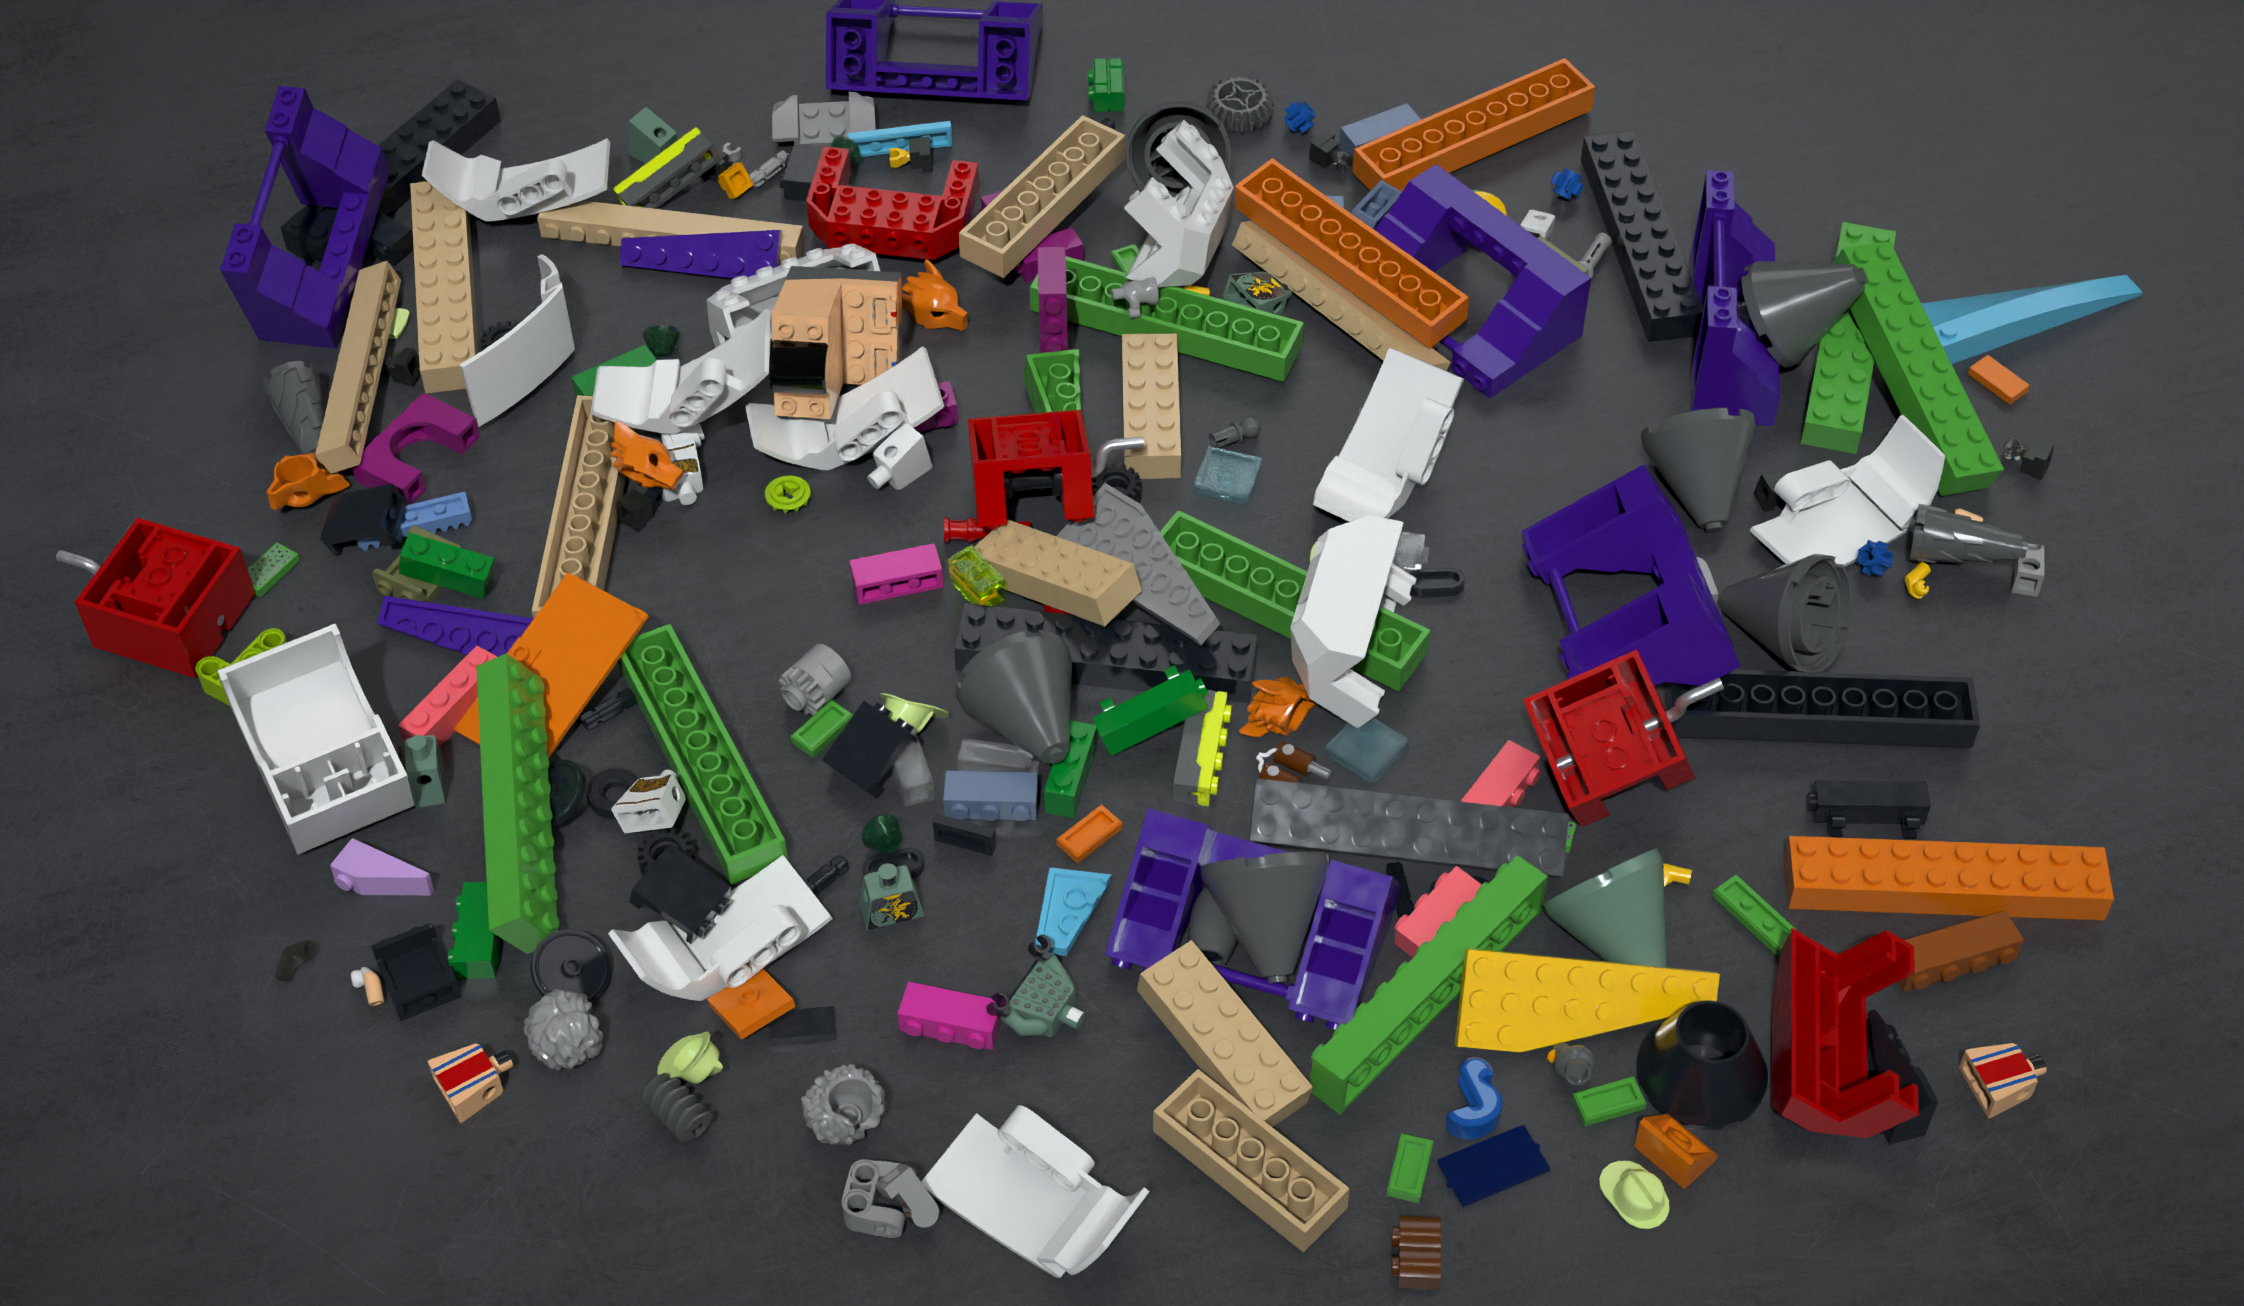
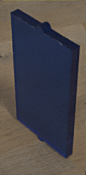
[1437,1124,1550,1207]

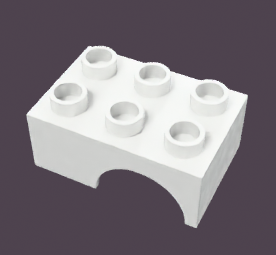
[218,624,414,855]

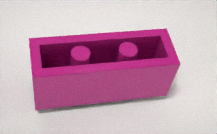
[849,543,943,605]
[898,982,1002,1050]

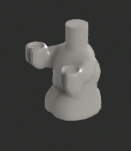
[1111,277,1158,319]

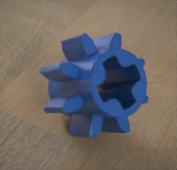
[1284,101,1316,133]
[1550,168,1584,200]
[1856,540,1894,576]

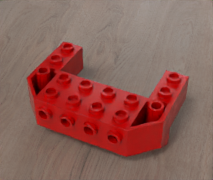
[806,146,979,260]

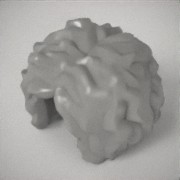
[524,988,603,1070]
[801,1064,885,1146]

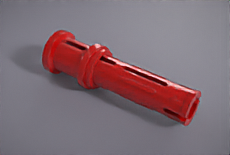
[944,517,1030,543]

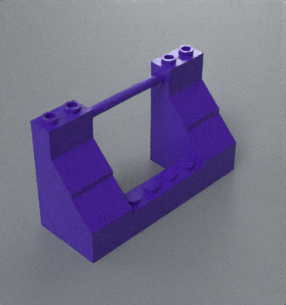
[826,0,1043,100]
[220,86,390,349]
[1375,164,1591,398]
[1689,170,1780,426]
[1522,464,1741,686]
[1105,808,1401,1030]

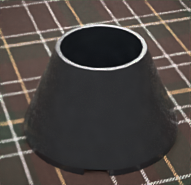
[1636,1000,1768,1130]

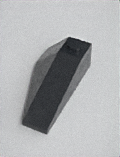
[1866,1010,1938,1145]

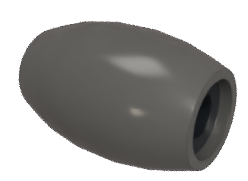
[1188,886,1238,966]

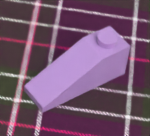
[330,838,435,896]

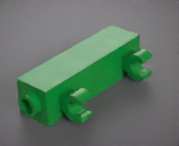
[1093,665,1209,756]

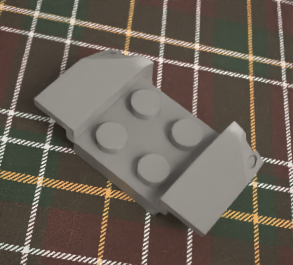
[772,92,876,148]

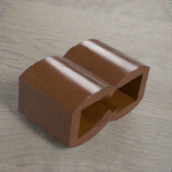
[1391,1216,1441,1290]

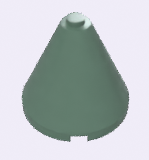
[1543,848,1667,967]

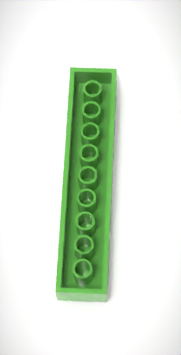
[1800,222,1896,454]
[1832,241,2004,496]
[1030,256,1304,382]
[1160,510,1431,691]
[618,624,788,885]
[476,653,559,954]
[1310,855,1548,1114]

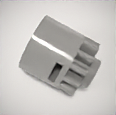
[778,644,851,715]

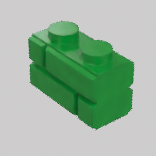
[1088,58,1124,112]

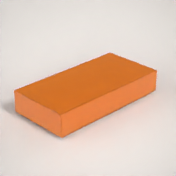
[1968,355,2030,405]
[1056,804,1123,863]

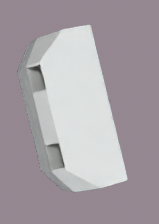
[1124,120,1234,287]
[707,243,880,368]
[1290,515,1416,728]

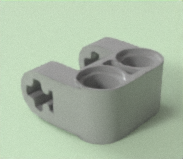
[842,1159,917,1238]

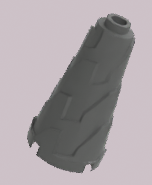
[262,361,325,455]
[1909,504,2028,563]

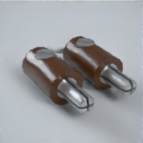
[1256,741,1331,783]

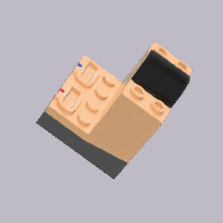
[769,266,902,419]

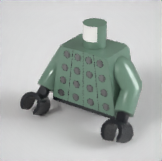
[986,935,1086,1037]

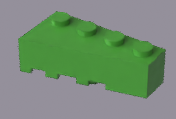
[1023,349,1081,413]

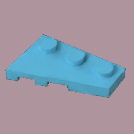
[1035,868,1112,956]

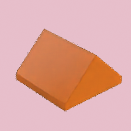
[1634,1114,1719,1189]

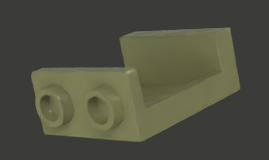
[372,525,461,603]

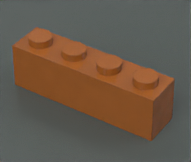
[1897,910,2024,992]

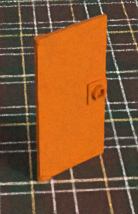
[453,572,650,758]

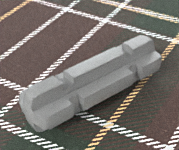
[749,150,789,188]

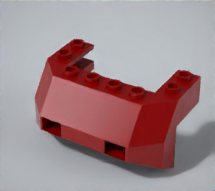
[1772,928,1919,1138]

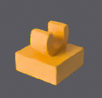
[717,162,753,199]

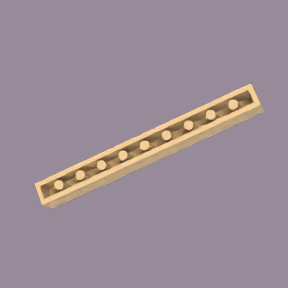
[537,200,805,265]
[1232,221,1451,371]
[315,261,401,474]

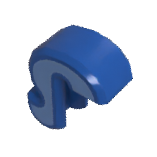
[1445,1057,1503,1140]

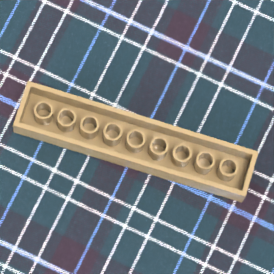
[410,181,479,394]
[532,395,635,618]

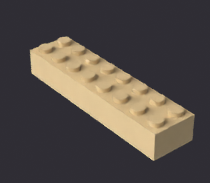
[959,115,1126,278]

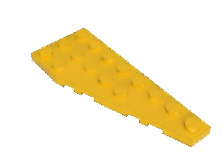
[1454,948,1720,1052]

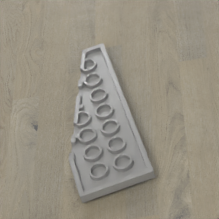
[1056,483,1221,645]

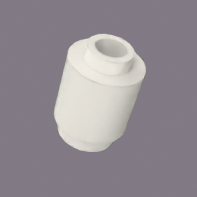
[661,423,705,448]

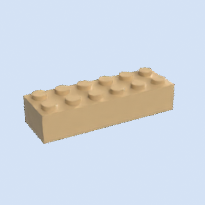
[1122,333,1181,479]
[968,519,1142,626]
[1137,940,1313,1127]
[1153,1069,1350,1253]

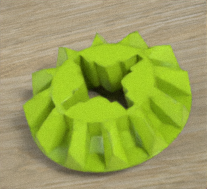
[765,476,811,514]

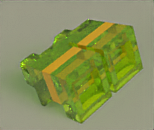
[948,545,1004,606]

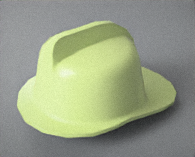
[880,693,950,735]
[657,1031,723,1084]
[1599,1161,1669,1229]

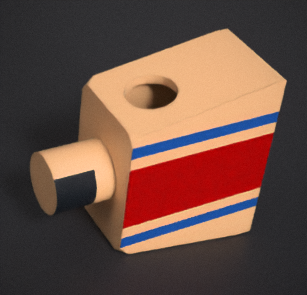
[1959,1043,2047,1118]
[427,1044,514,1123]

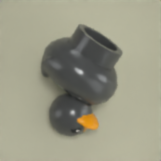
[1547,1043,1596,1085]

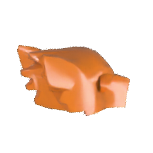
[902,259,968,331]
[611,420,684,491]
[266,453,350,511]
[1239,677,1318,737]

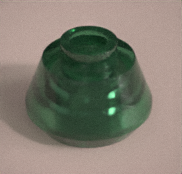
[830,136,861,168]
[643,325,680,356]
[861,814,902,854]

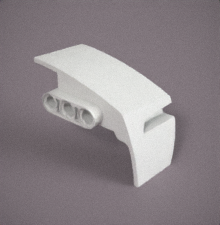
[422,138,610,222]
[459,254,575,427]
[590,309,771,435]
[745,346,945,471]
[1313,348,1464,522]
[1750,415,1945,567]
[608,855,833,1001]
[921,1105,1149,1278]

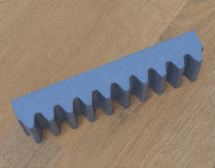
[357,492,472,551]

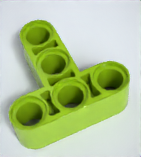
[196,628,287,706]

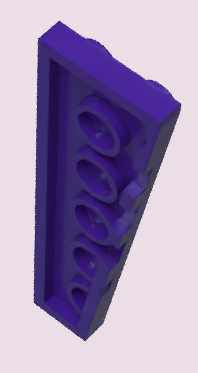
[619,230,782,278]
[377,596,534,657]

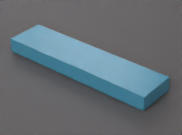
[848,121,953,159]

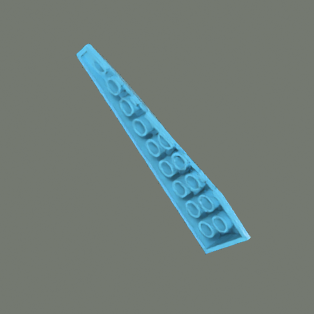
[1921,275,2142,364]

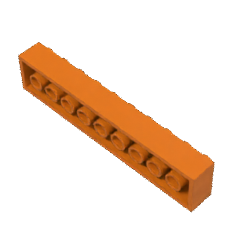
[1352,58,1596,192]
[1235,158,1469,349]
[1783,836,2114,921]

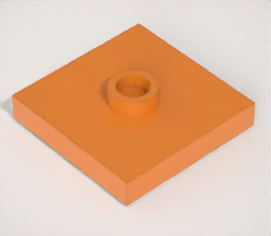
[707,968,796,1040]

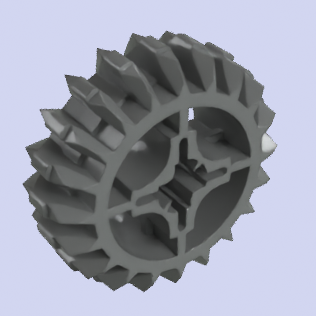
[1206,75,1275,135]

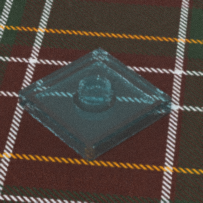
[1193,446,1263,505]
[1324,718,1409,784]

